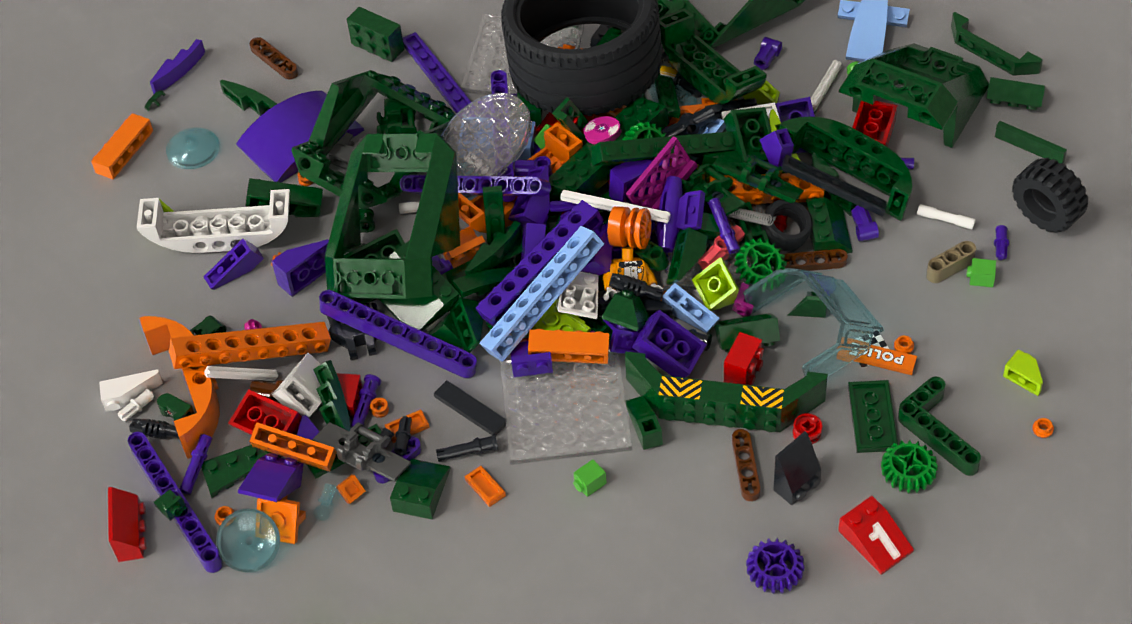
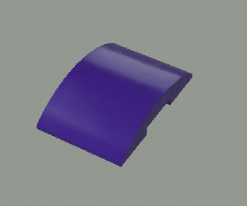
[236,91,364,182]

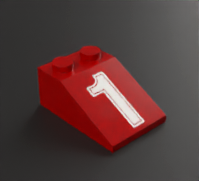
[839,496,914,575]

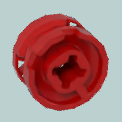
[792,413,822,444]

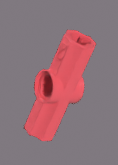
[698,225,745,270]

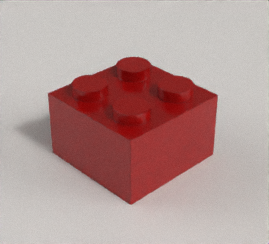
[724,332,764,385]

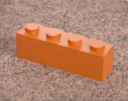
[91,113,153,179]
[528,329,609,364]
[249,422,337,472]

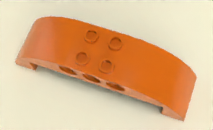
[458,122,583,233]
[139,316,220,459]

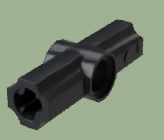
[661,105,717,137]

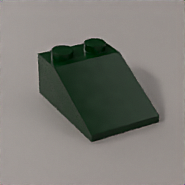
[724,107,772,162]
[390,459,451,520]

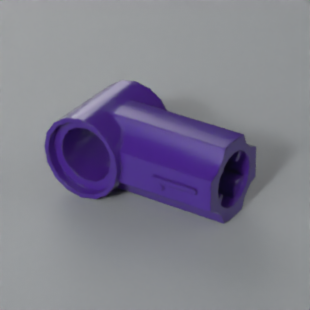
[754,37,782,70]
[514,156,553,177]
[851,206,879,241]

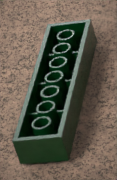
[549,97,670,201]

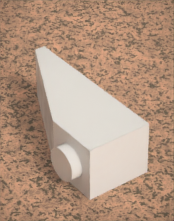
[99,369,163,412]

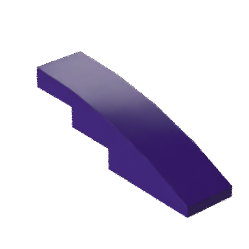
[150,39,205,94]

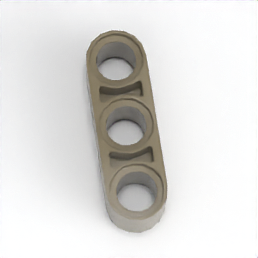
[926,241,976,283]

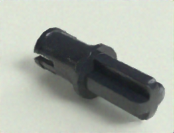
[394,416,412,455]

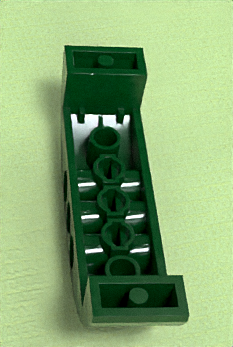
[659,8,767,104]
[779,117,912,221]

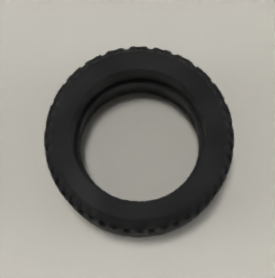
[760,199,813,251]

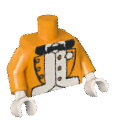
[603,247,663,301]

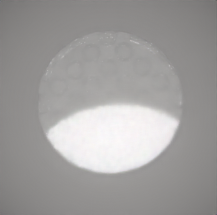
[441,93,532,188]

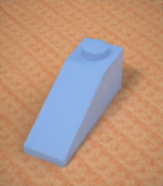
[662,283,720,333]

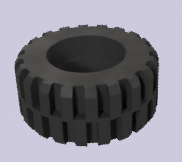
[1012,158,1088,233]

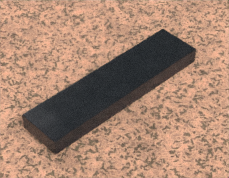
[434,380,507,436]

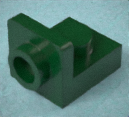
[154,489,186,521]

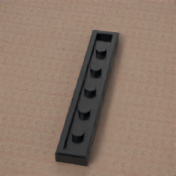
[781,155,887,217]

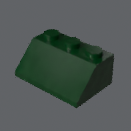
[986,77,1045,110]
[806,197,853,254]
[714,313,780,352]

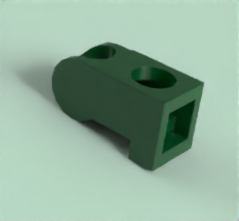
[157,393,195,421]

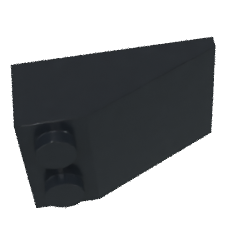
[773,431,821,505]

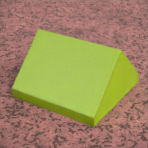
[692,257,739,311]

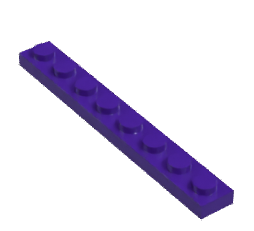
[403,32,482,122]

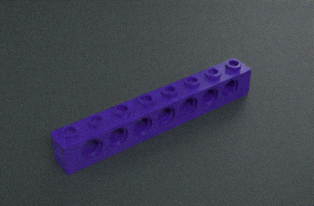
[476,200,603,327]

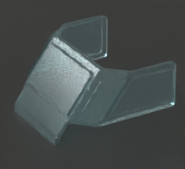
[744,268,884,377]

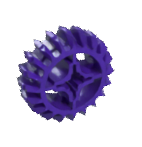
[746,537,805,594]

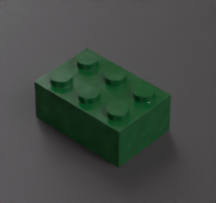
[347,7,405,62]

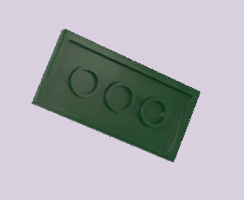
[848,380,898,453]

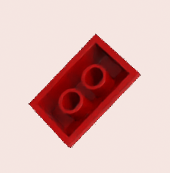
[228,389,302,435]
[108,487,147,562]

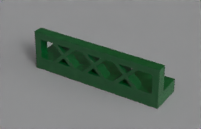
[552,97,589,147]

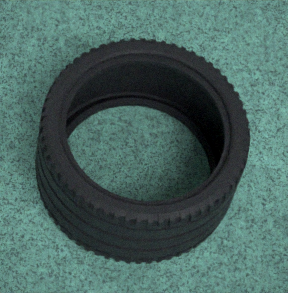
[501,0,662,116]

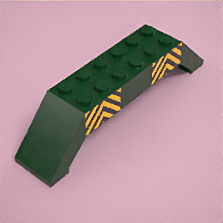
[625,352,828,432]

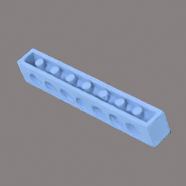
[479,226,604,362]

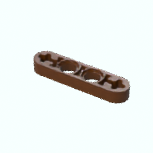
[250,37,298,80]
[773,249,848,273]
[732,429,760,502]

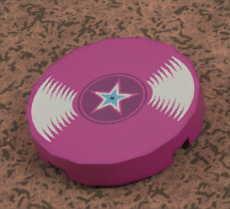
[584,116,621,145]

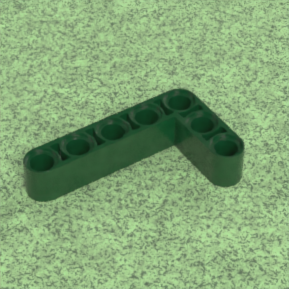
[898,376,981,476]

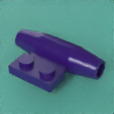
[657,176,705,253]

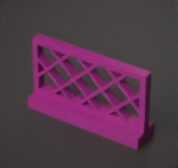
[626,136,698,221]

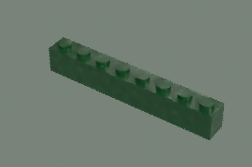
[590,131,736,166]

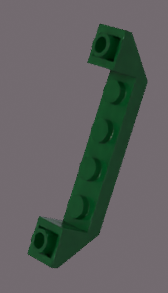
[951,12,1043,76]

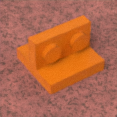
[443,226,485,268]
[255,498,306,544]

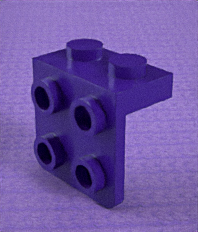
[510,341,553,378]

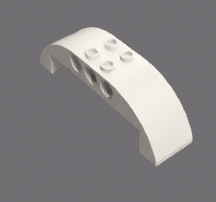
[137,189,290,253]

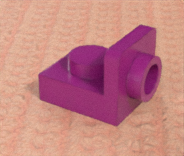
[732,282,754,316]

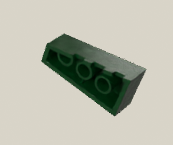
[246,178,323,218]

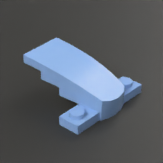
[838,0,910,62]

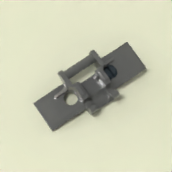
[313,422,411,481]

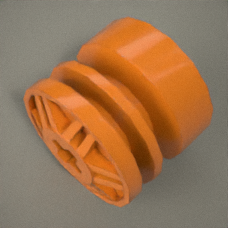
[607,206,652,249]

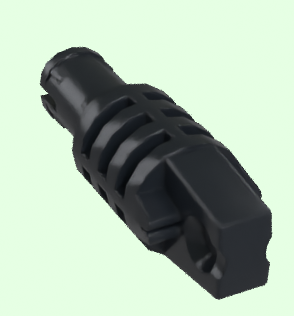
[609,273,664,302]
[129,419,179,439]

